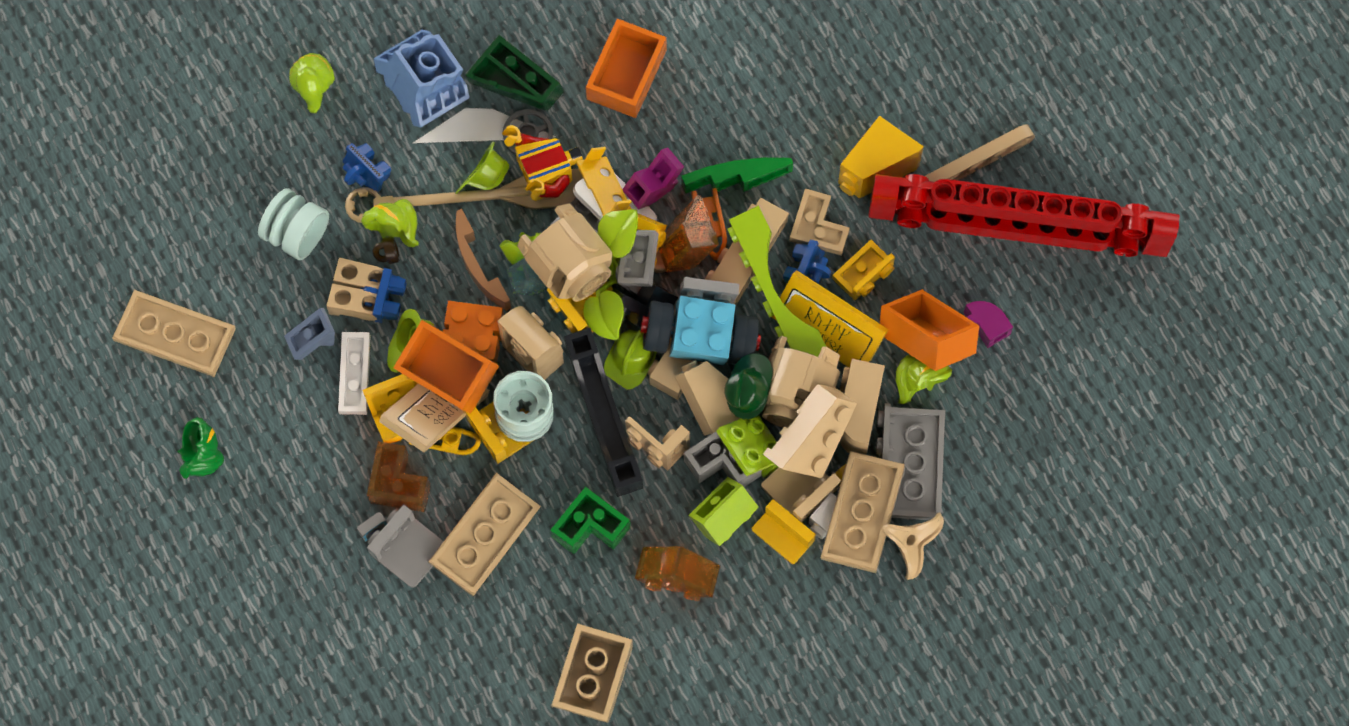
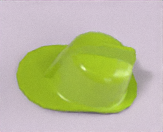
[455,142,509,194]
[387,309,434,373]
[604,330,657,390]

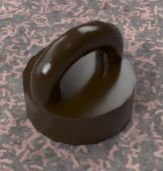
[372,236,400,264]

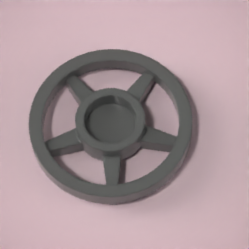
[503,109,553,155]

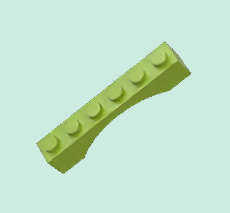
[727,205,826,357]

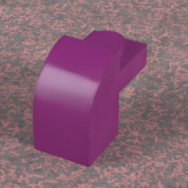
[622,147,684,210]
[964,301,1013,348]

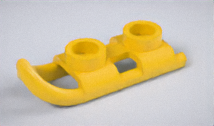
[409,427,481,455]

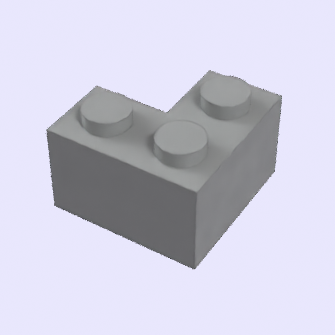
[684,432,762,487]

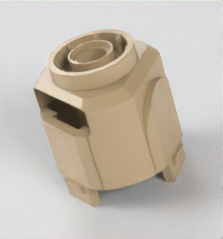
[517,203,612,302]
[762,336,840,428]

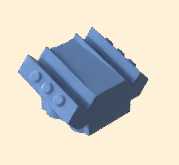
[374,30,469,128]

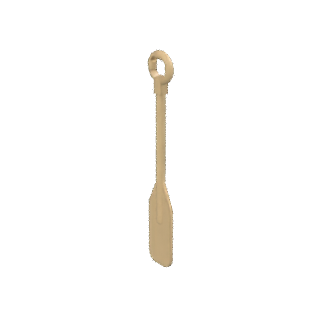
[345,169,583,223]

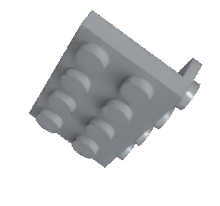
[876,403,945,520]

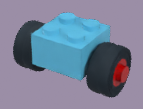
[640,296,761,365]

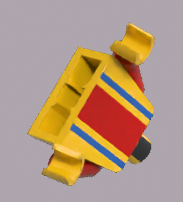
[502,125,583,201]

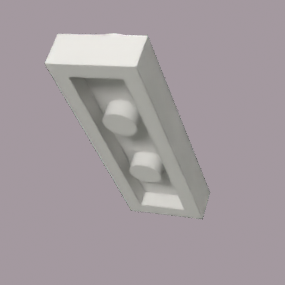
[338,332,371,415]

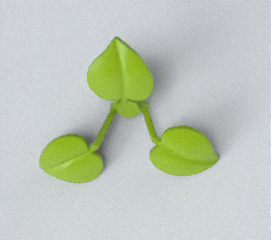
[583,209,638,340]

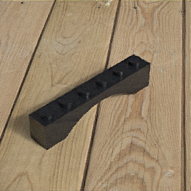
[564,328,643,497]

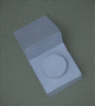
[284,308,335,360]

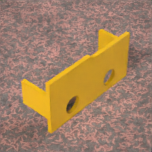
[576,147,632,216]

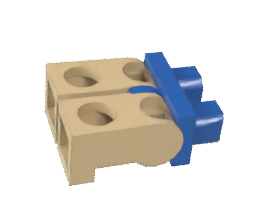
[326,257,407,323]

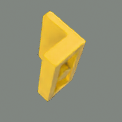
[752,499,816,564]

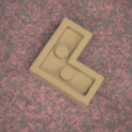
[790,188,850,256]

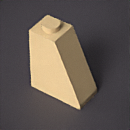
[675,360,741,435]

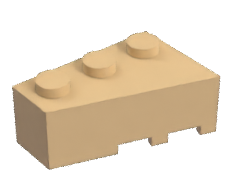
[763,384,857,478]

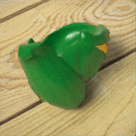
[177,417,224,479]

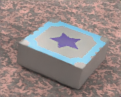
[357,512,387,542]

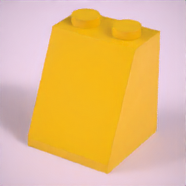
[838,116,924,199]

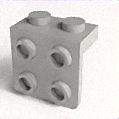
[367,505,444,588]

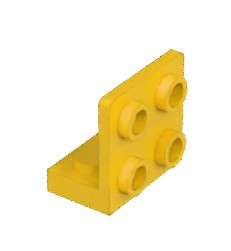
[465,401,534,464]

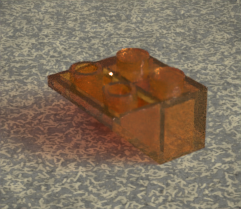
[658,196,719,272]

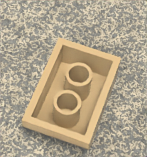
[497,306,564,380]
[840,359,885,455]
[552,624,633,723]

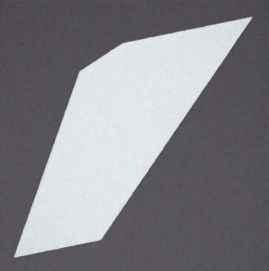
[413,108,556,143]

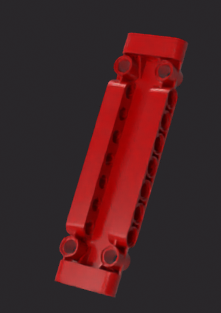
[869,174,1180,257]

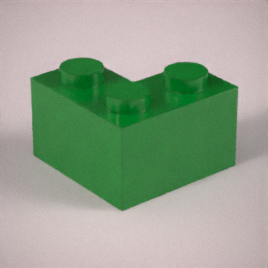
[550,487,631,555]

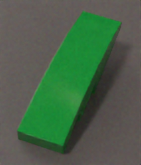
[681,157,793,194]

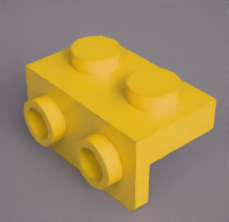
[832,240,895,300]

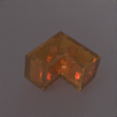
[367,441,431,512]
[635,546,720,601]

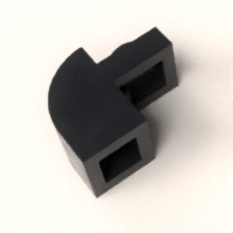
[612,283,678,327]

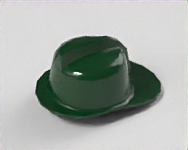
[724,353,773,419]

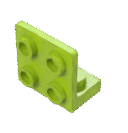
[716,415,778,478]

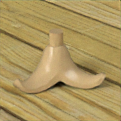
[883,512,944,580]

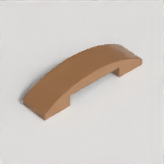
[456,209,511,311]

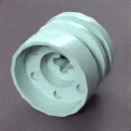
[258,188,329,260]
[493,371,554,442]

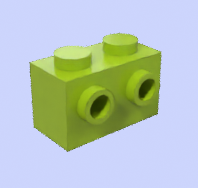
[688,477,759,546]

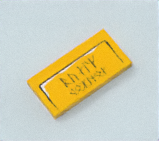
[772,270,888,368]

